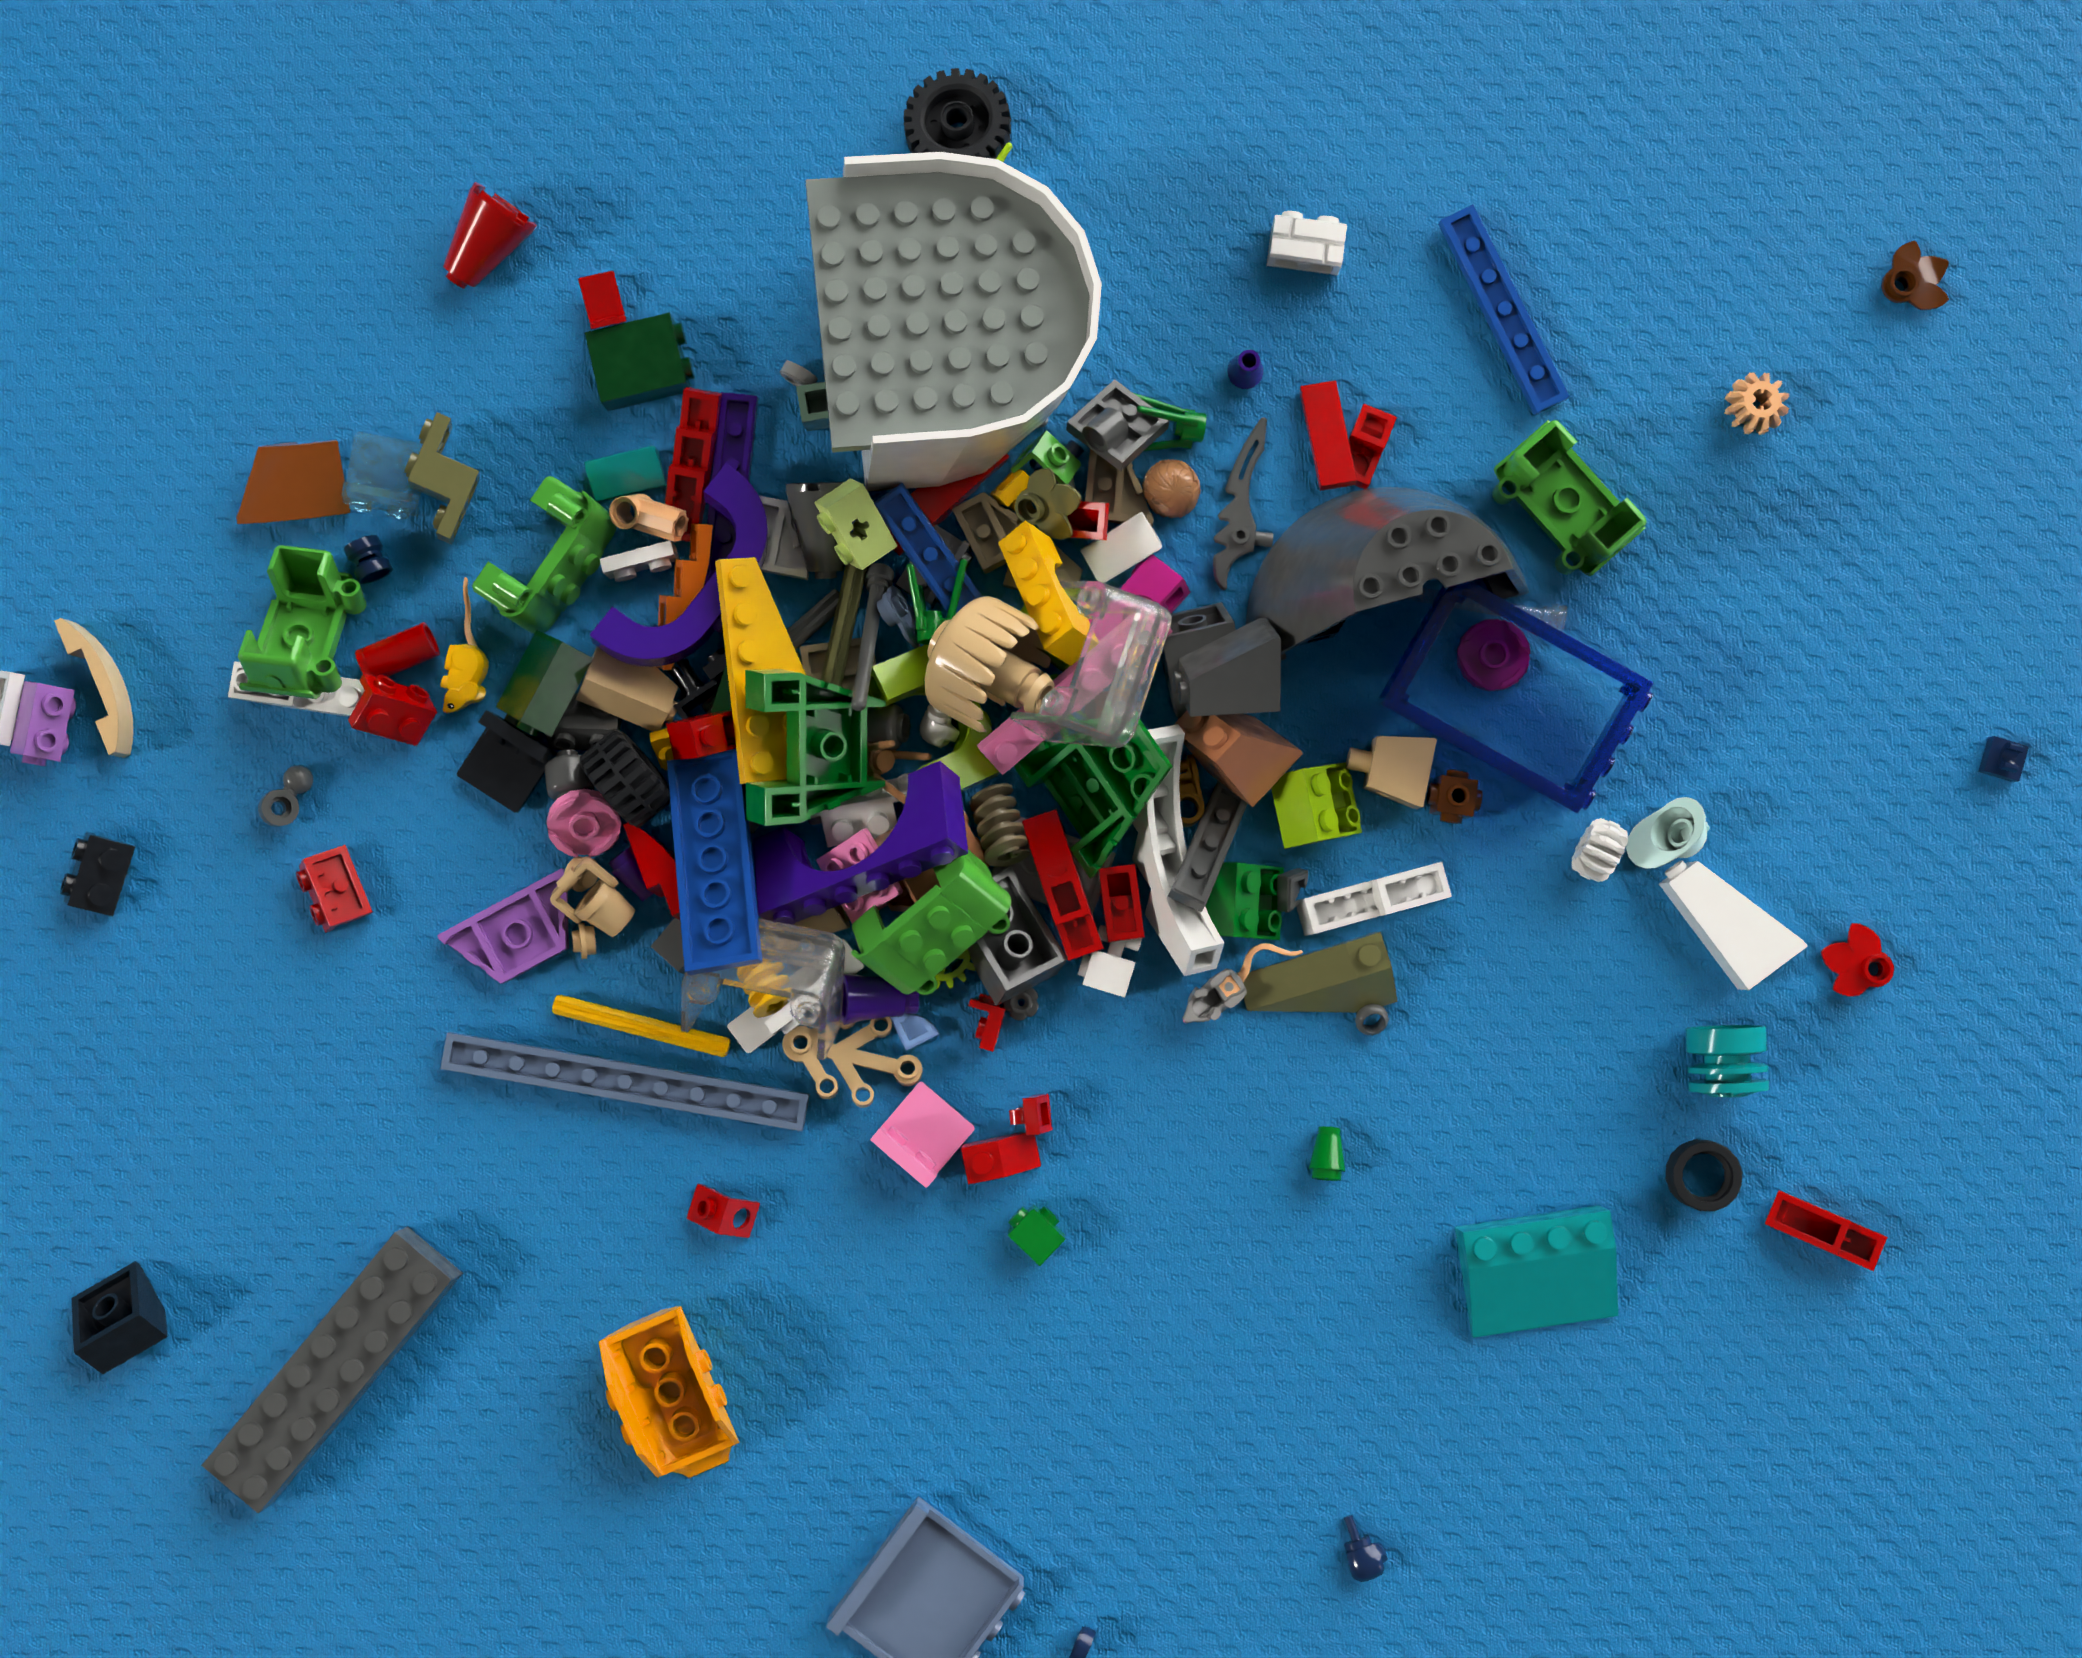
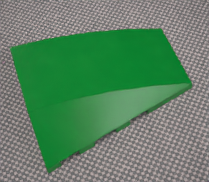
[1014,704,1173,879]

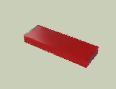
[1299,380,1357,491]

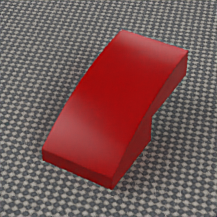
[1348,404,1397,489]

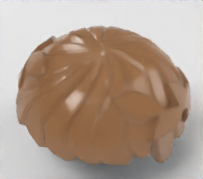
[1142,459,1201,518]

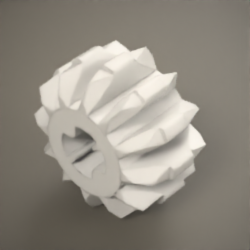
[1572,818,1628,882]

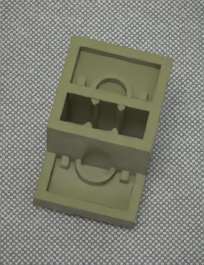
[404,412,480,545]

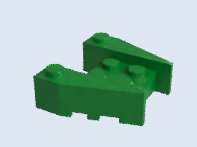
[745,669,886,826]

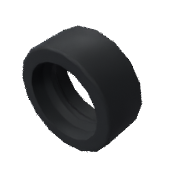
[1665,1139,1742,1211]

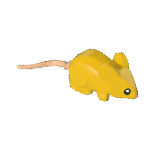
[440,577,489,713]

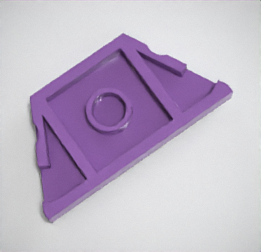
[437,868,569,984]

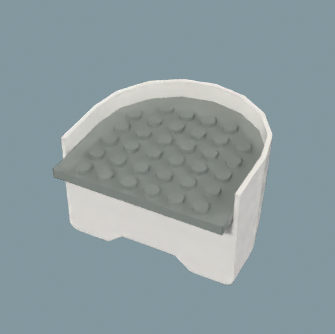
[805,152,1102,491]

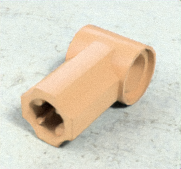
[609,493,689,542]

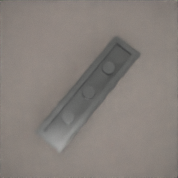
[1168,781,1248,912]

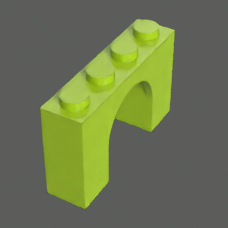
[868,645,1001,792]

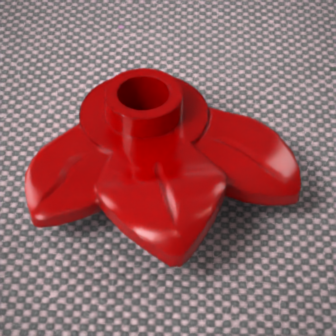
[1821,923,1894,996]

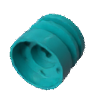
[1685,1025,1770,1097]

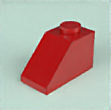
[961,1131,1041,1185]

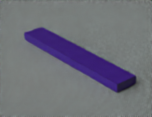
[704,392,759,586]

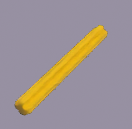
[552,995,731,1057]

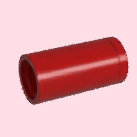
[355,622,440,677]

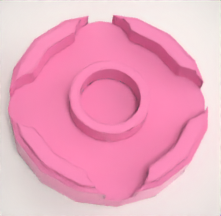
[546,789,621,857]

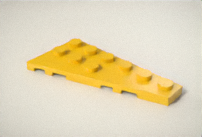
[715,557,806,784]

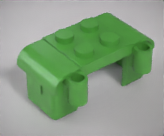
[1492,420,1647,576]
[472,476,616,634]
[238,545,367,699]
[851,850,1011,995]

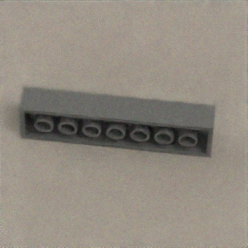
[201,1226,463,1513]

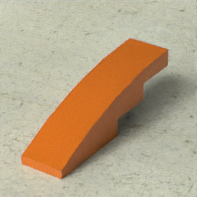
[656,524,713,670]

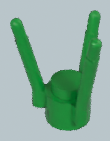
[1134,393,1206,451]
[907,559,967,645]

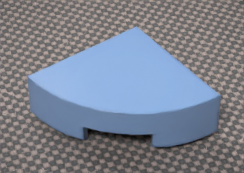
[890,1014,939,1051]

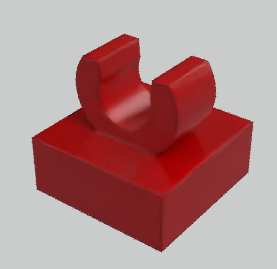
[1009,1094,1053,1135]

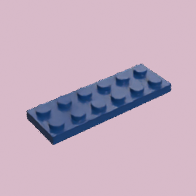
[667,748,763,976]

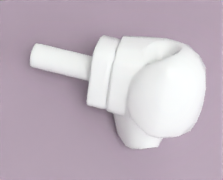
[919,704,960,748]

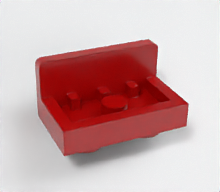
[348,673,437,746]

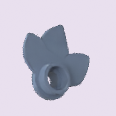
[877,586,920,649]

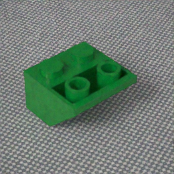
[1205,862,1284,940]

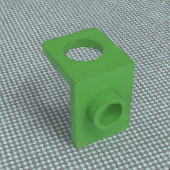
[1010,430,1081,484]

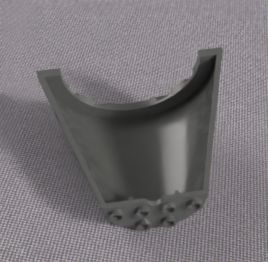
[1246,487,1529,661]

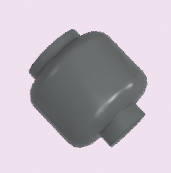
[867,704,911,751]
[545,750,595,800]

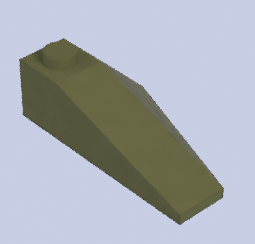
[1243,932,1398,1013]

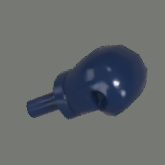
[1344,1515,1388,1582]

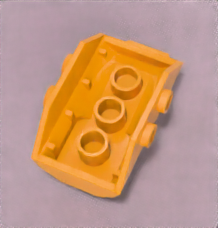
[599,1306,740,1478]

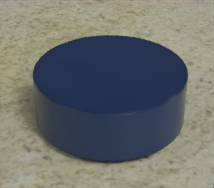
[1069,1626,1097,1658]

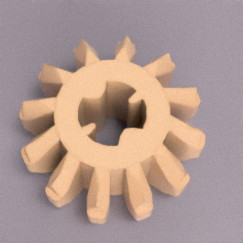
[1724,373,1789,435]

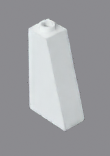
[1659,860,1807,990]

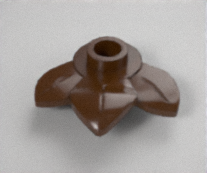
[1881,241,1949,310]

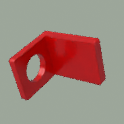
[578,271,627,329]
[687,1184,760,1238]

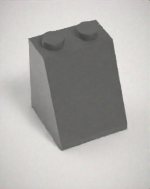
[1158,602,1236,719]
[1172,618,1281,717]

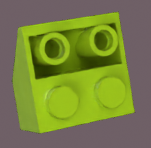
[1271,762,1362,849]

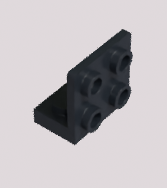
[457,710,557,813]

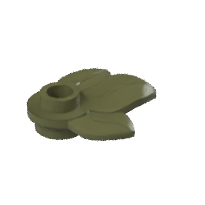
[1015,468,1081,539]

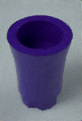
[839,973,919,1025]

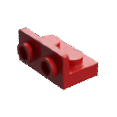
[296,845,373,933]

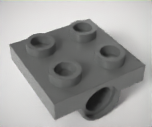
[1066,379,1169,471]

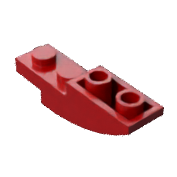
[1022,809,1104,961]

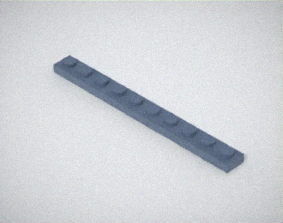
[440,1032,810,1131]

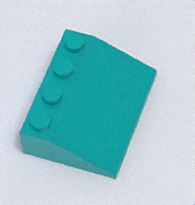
[1455,1205,1618,1338]

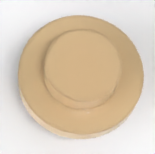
[564,856,598,892]
[572,922,596,959]

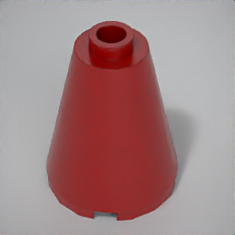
[443,182,537,289]

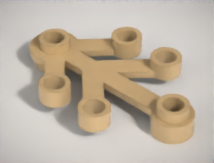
[782,1007,922,1108]

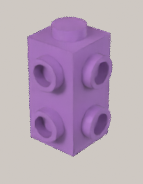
[10,681,76,766]

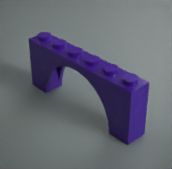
[753,761,968,929]

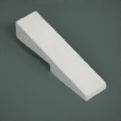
[1296,862,1452,936]

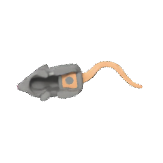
[1183,943,1303,1023]

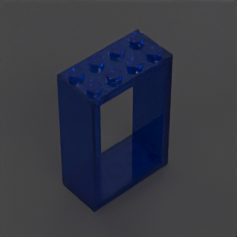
[1375,581,1654,814]

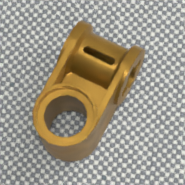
[1179,754,1204,827]

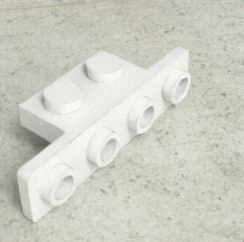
[811,773,909,847]
[727,939,864,1053]

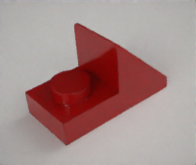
[1099,864,1145,942]

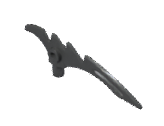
[1213,417,1274,590]

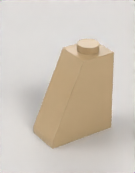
[575,646,678,732]

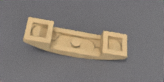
[54,618,133,758]

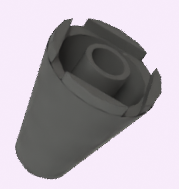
[786,482,853,579]

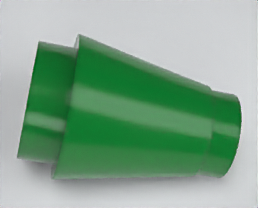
[1309,1126,1345,1181]

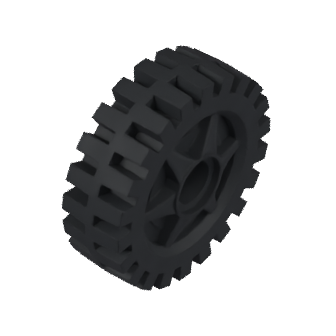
[904,68,1011,159]

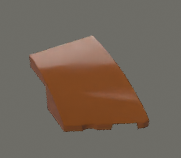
[236,439,350,524]

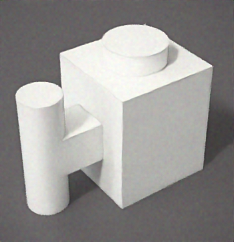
[1077,925,1142,997]

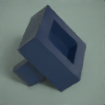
[1978,736,2029,782]

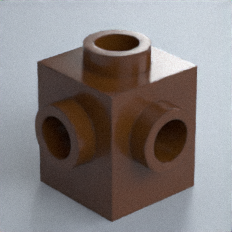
[1427,770,1482,824]

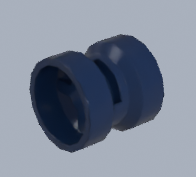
[344,535,393,584]

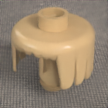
[924,596,1055,732]

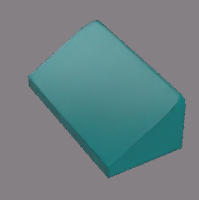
[584,446,667,502]

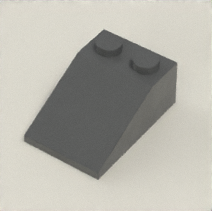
[968,867,1068,1006]

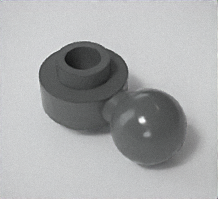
[258,765,313,827]

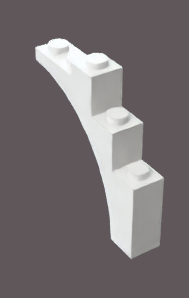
[1132,724,1224,976]

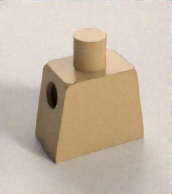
[1346,736,1437,809]

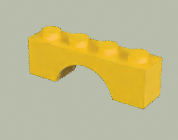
[998,520,1099,666]

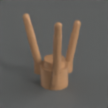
[867,740,931,804]

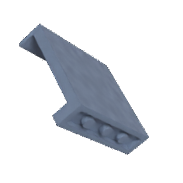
[826,1496,1025,1658]

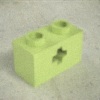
[814,478,898,570]

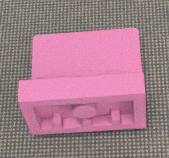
[816,828,903,924]
[870,1082,975,1188]

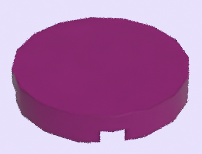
[1456,619,1530,691]

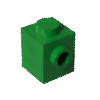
[1008,1204,1065,1266]

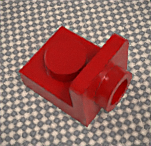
[968,993,1006,1052]

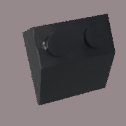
[71,1261,168,1374]

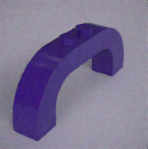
[589,463,768,667]

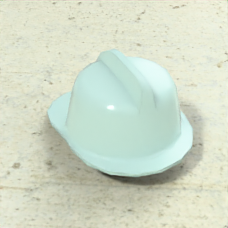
[1626,797,1710,869]

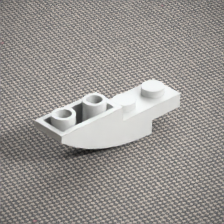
[228,661,365,717]

